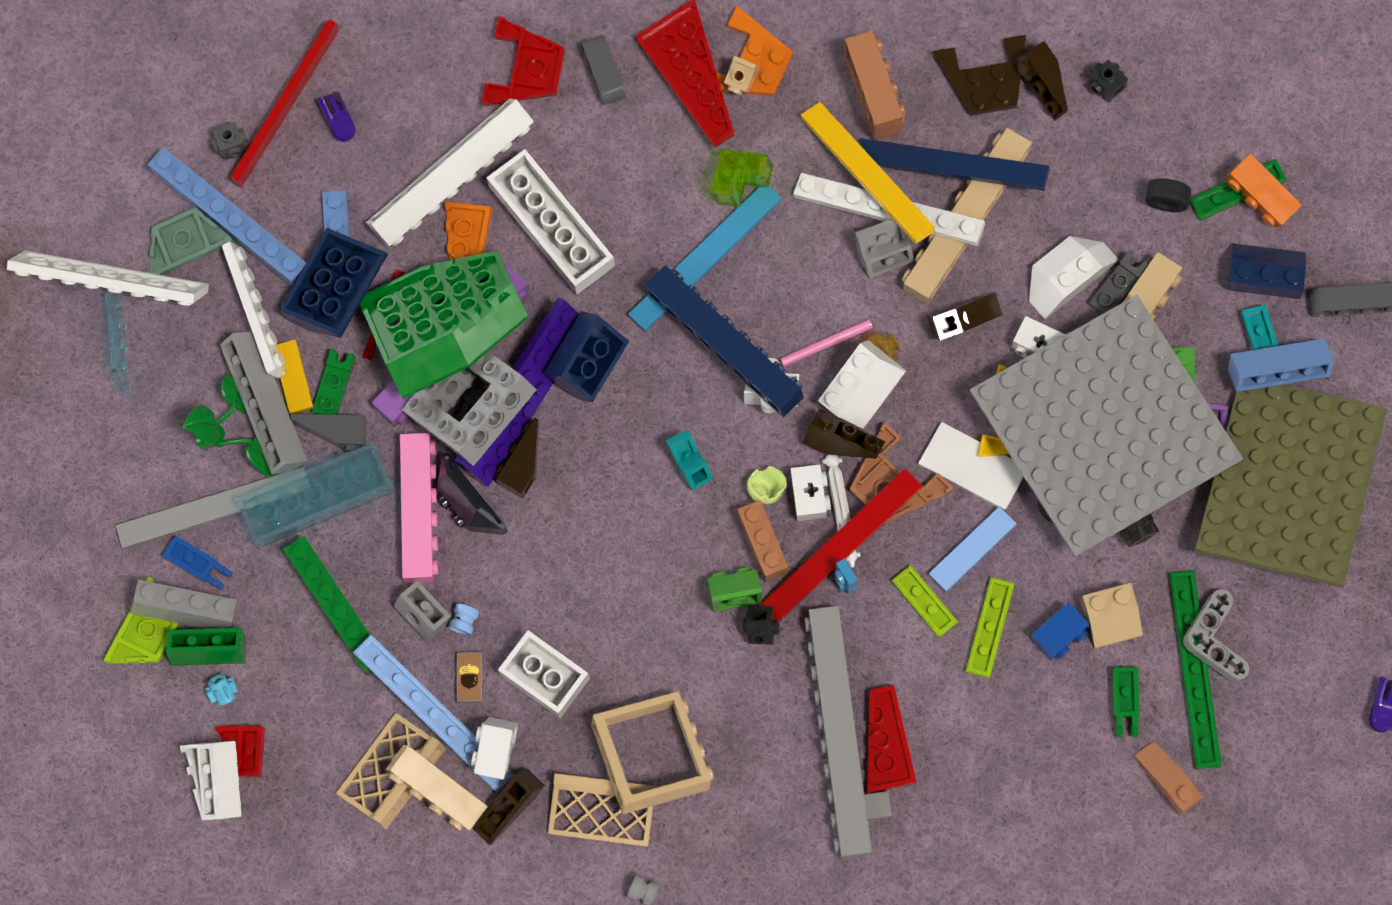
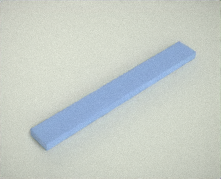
[353,635,514,793]

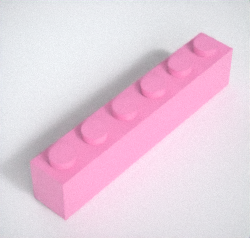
[400,433,439,583]

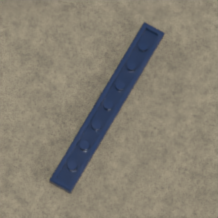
[860,138,1050,191]

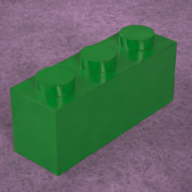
[166,628,247,666]

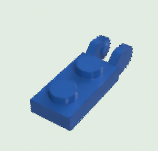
[162,536,233,591]

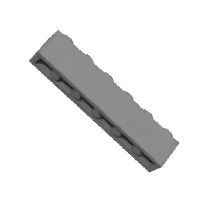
[220,331,308,475]

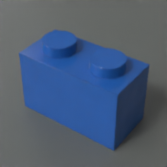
[1031,602,1089,661]

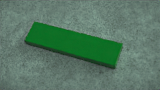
[1189,159,1287,221]

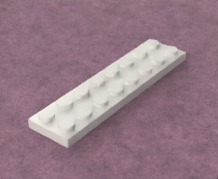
[7,250,209,306]

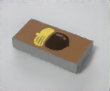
[457,652,483,703]

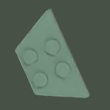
[148,207,235,275]

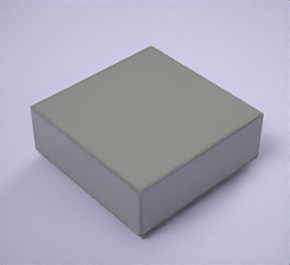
[864,792,892,821]

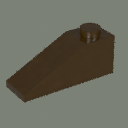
[472,768,545,845]

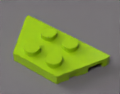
[103,576,180,664]

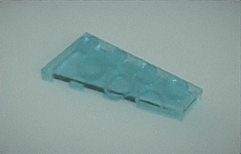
[105,289,131,396]

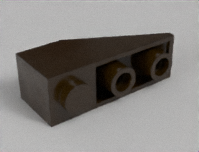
[1014,41,1068,121]
[927,292,1003,340]
[803,409,886,459]
[496,418,540,499]

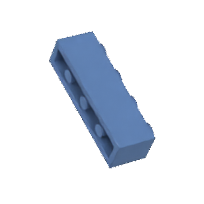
[1228,338,1334,392]

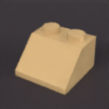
[1081,583,1143,649]

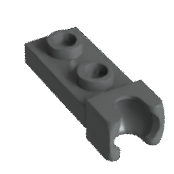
[1089,251,1149,314]

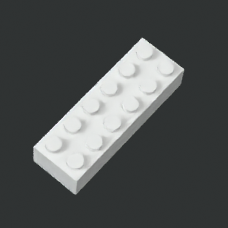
[487,149,615,295]

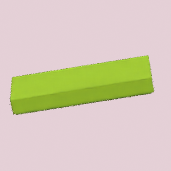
[891,565,958,638]

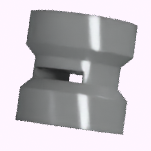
[627,874,661,905]

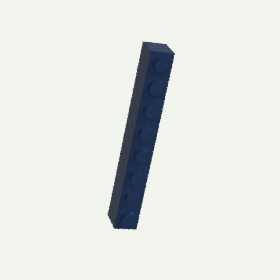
[644,265,804,418]

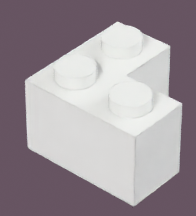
[471,717,519,779]

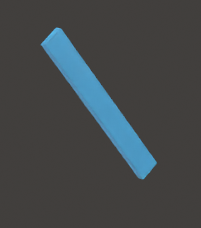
[628,182,782,333]

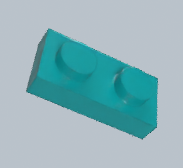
[1241,304,1278,350]

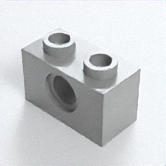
[394,581,451,642]

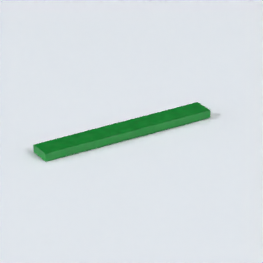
[1169,570,1222,770]

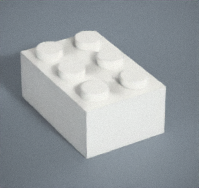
[498,630,590,719]

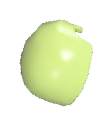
[747,466,787,504]

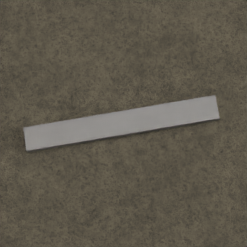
[116,467,312,550]

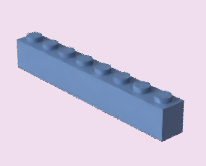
[148,147,306,288]

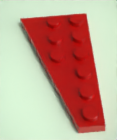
[635,0,735,148]

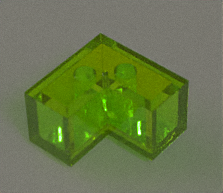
[710,149,774,207]

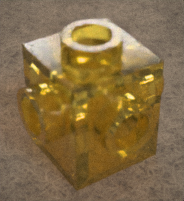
[866,332,902,362]

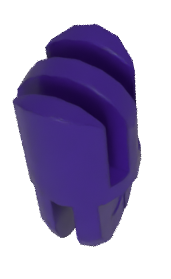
[317,91,355,142]
[1369,676,1392,733]

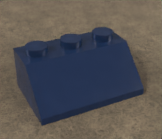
[1227,243,1306,299]

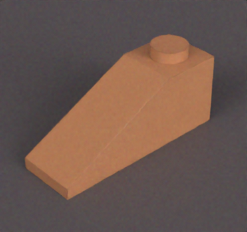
[1134,741,1203,816]

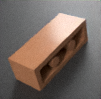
[738,500,789,582]

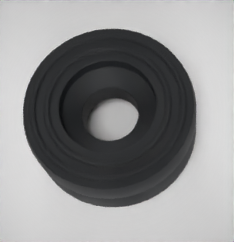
[1145,178,1191,212]

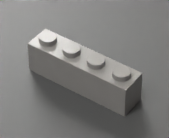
[131,580,236,629]

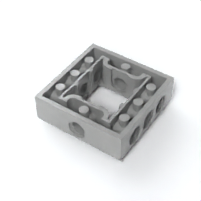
[402,352,537,466]

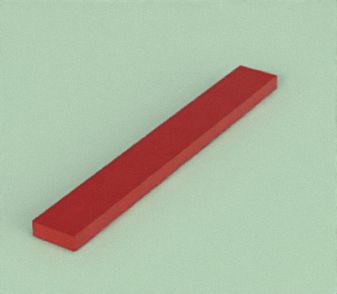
[231,19,339,188]
[761,468,923,622]

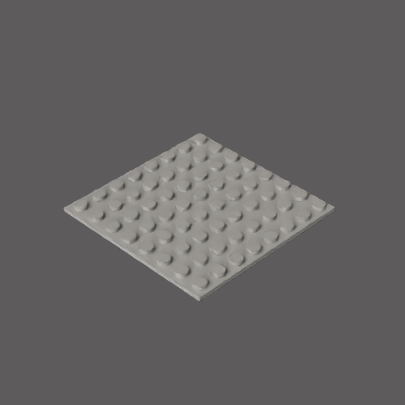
[969,295,1243,557]

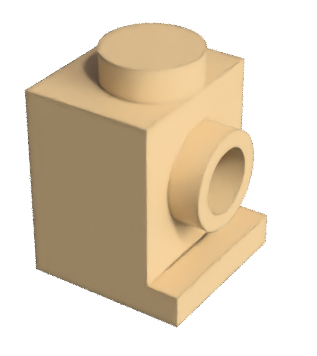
[724,56,760,95]

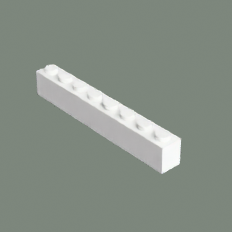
[366,98,534,247]

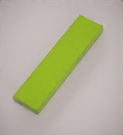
[965,577,1015,679]

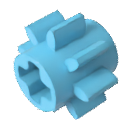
[205,674,238,705]

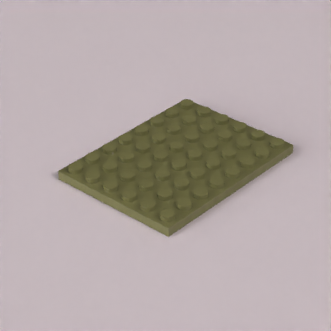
[1195,384,1387,588]

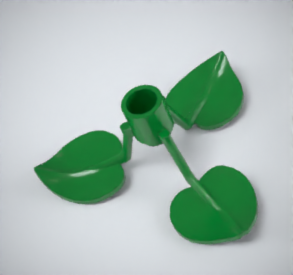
[183,374,274,478]

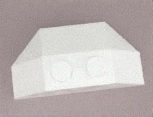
[1029,236,1119,320]

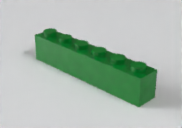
[283,536,372,676]

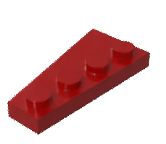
[867,685,917,794]

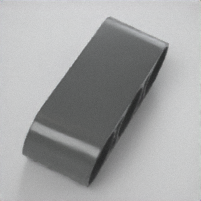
[581,35,626,105]

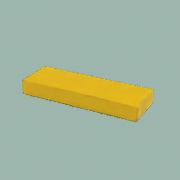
[276,339,313,415]

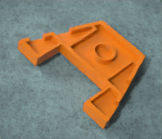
[716,6,793,96]

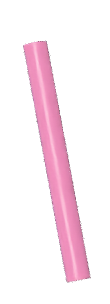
[780,319,873,367]

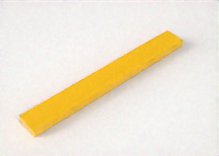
[801,102,935,244]

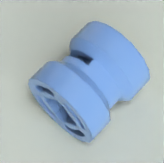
[448,604,480,636]

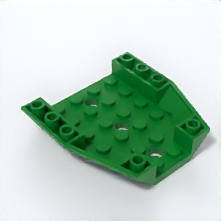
[360,250,529,399]

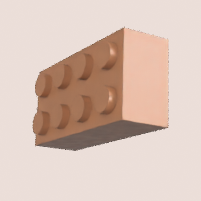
[845,30,906,140]

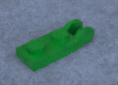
[1112,667,1140,738]

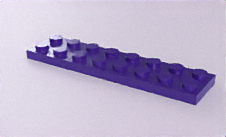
[455,297,579,487]

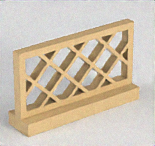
[336,713,446,830]
[548,773,656,846]

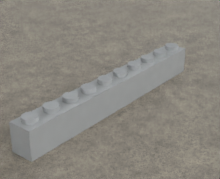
[804,606,872,860]

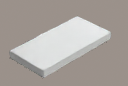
[918,422,1024,511]

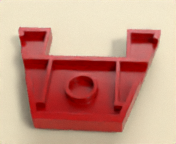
[482,16,565,106]

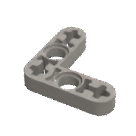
[1183,589,1249,682]

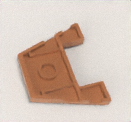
[850,422,954,525]

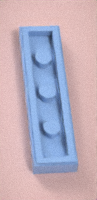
[929,506,1017,592]

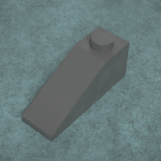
[291,414,367,453]

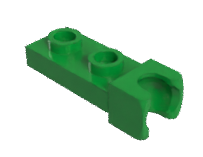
[312,348,356,415]

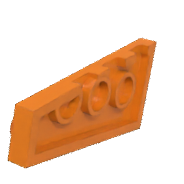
[445,202,493,260]

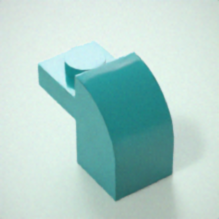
[666,429,714,491]

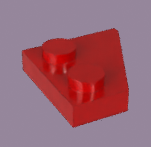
[216,726,265,778]

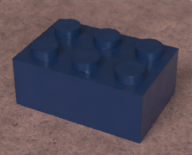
[544,311,629,403]

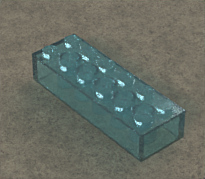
[236,442,395,549]

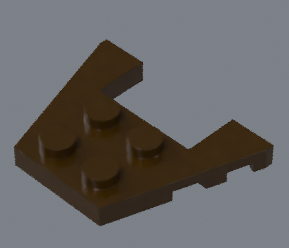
[933,35,1026,116]

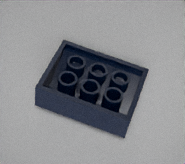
[280,228,388,338]

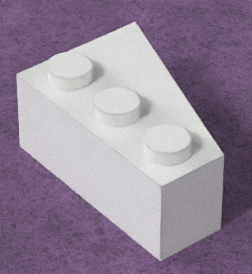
[180,741,241,820]

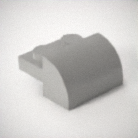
[855,219,914,279]

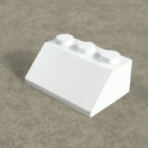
[818,340,906,428]

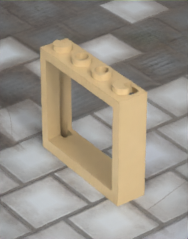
[591,691,713,814]

